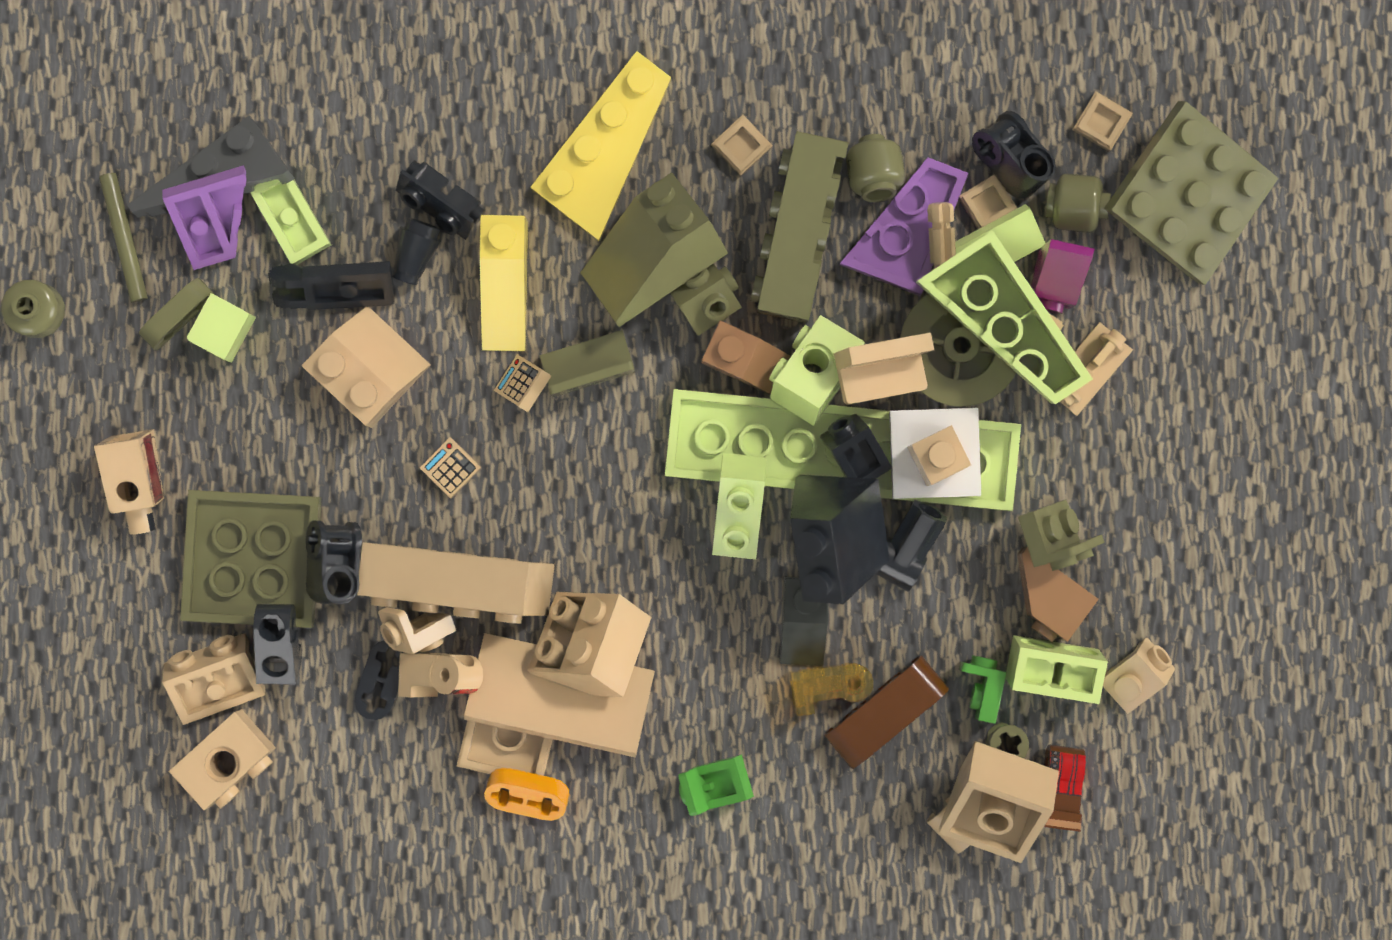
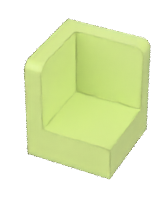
[187,293,256,363]

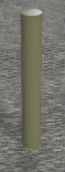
[99,173,148,303]

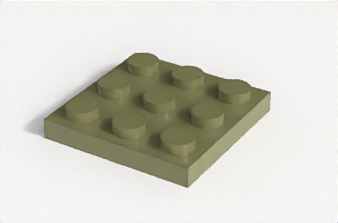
[1104,101,1279,285]
[180,490,322,628]

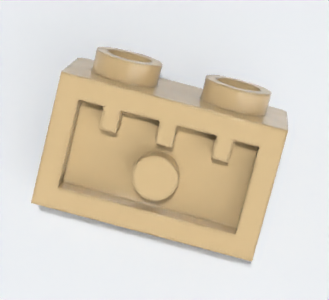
[162,633,265,725]

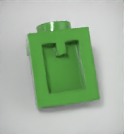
[959,655,1007,724]

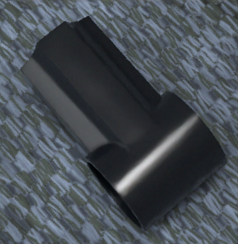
[876,500,947,592]

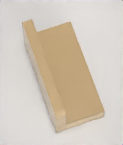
[834,333,934,405]

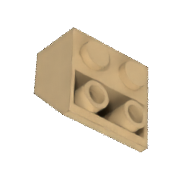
[528,592,651,697]

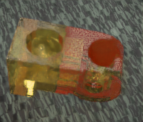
[789,663,874,717]

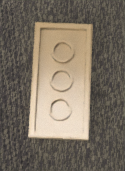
[464,633,655,758]

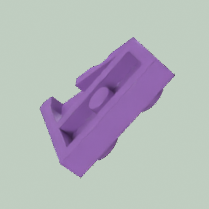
[162,165,246,270]

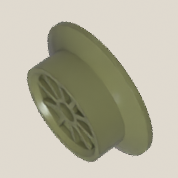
[900,294,1016,407]

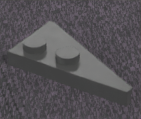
[127,115,295,218]

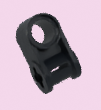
[972,111,1056,199]
[305,520,362,604]

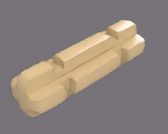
[927,202,956,271]

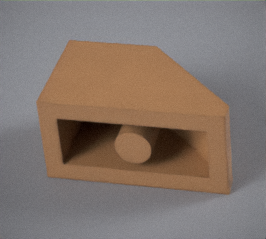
[702,320,791,395]
[1017,547,1099,643]

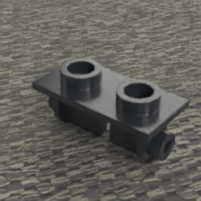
[395,160,486,240]

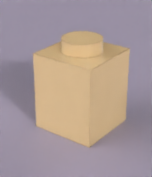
[907,425,971,486]

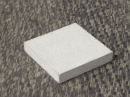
[889,408,981,499]

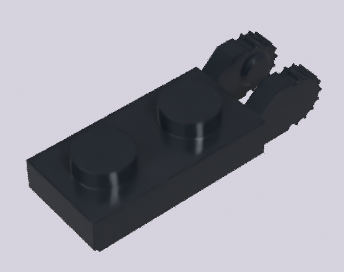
[268,261,395,310]

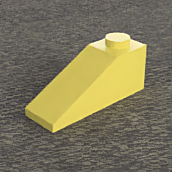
[480,215,528,351]

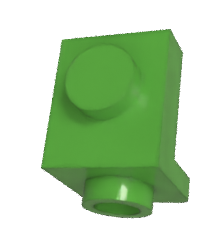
[678,754,754,816]

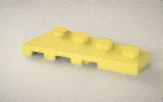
[530,51,671,241]

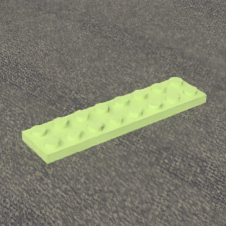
[665,389,1021,511]

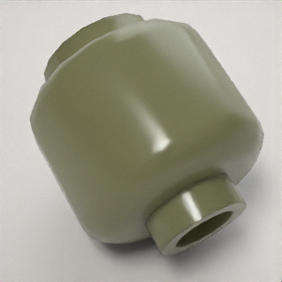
[846,134,906,202]
[1046,173,1111,233]
[1,280,65,338]

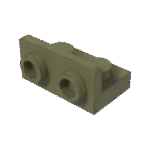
[1018,499,1105,571]

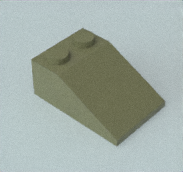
[580,172,728,327]

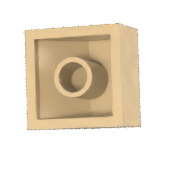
[302,307,431,428]
[938,741,1059,863]

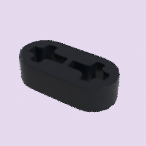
[354,640,405,720]

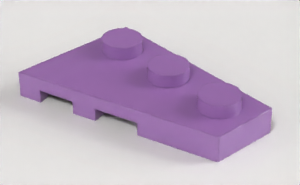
[839,157,968,296]

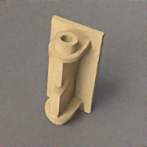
[1060,322,1133,416]

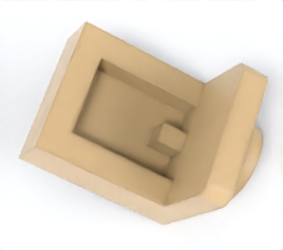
[378,607,456,654]
[1103,638,1175,714]

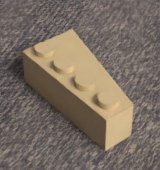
[357,542,555,624]

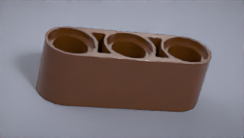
[824,655,949,769]

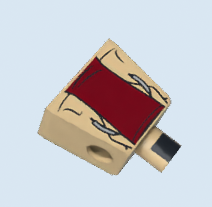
[94,429,164,534]

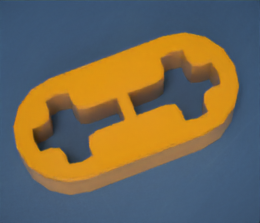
[484,768,570,821]

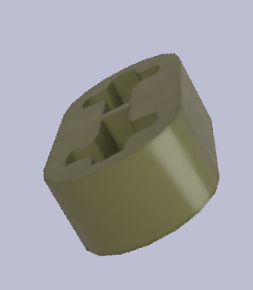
[139,278,215,350]

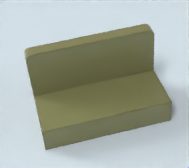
[539,330,635,397]

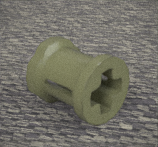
[985,722,1029,758]

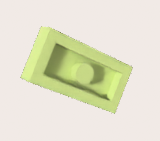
[250,179,332,265]

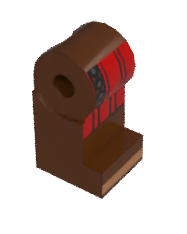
[1044,744,1086,832]

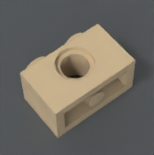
[169,709,276,810]

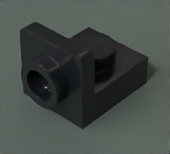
[820,414,892,479]

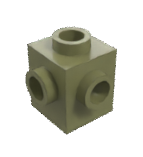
[670,263,742,336]

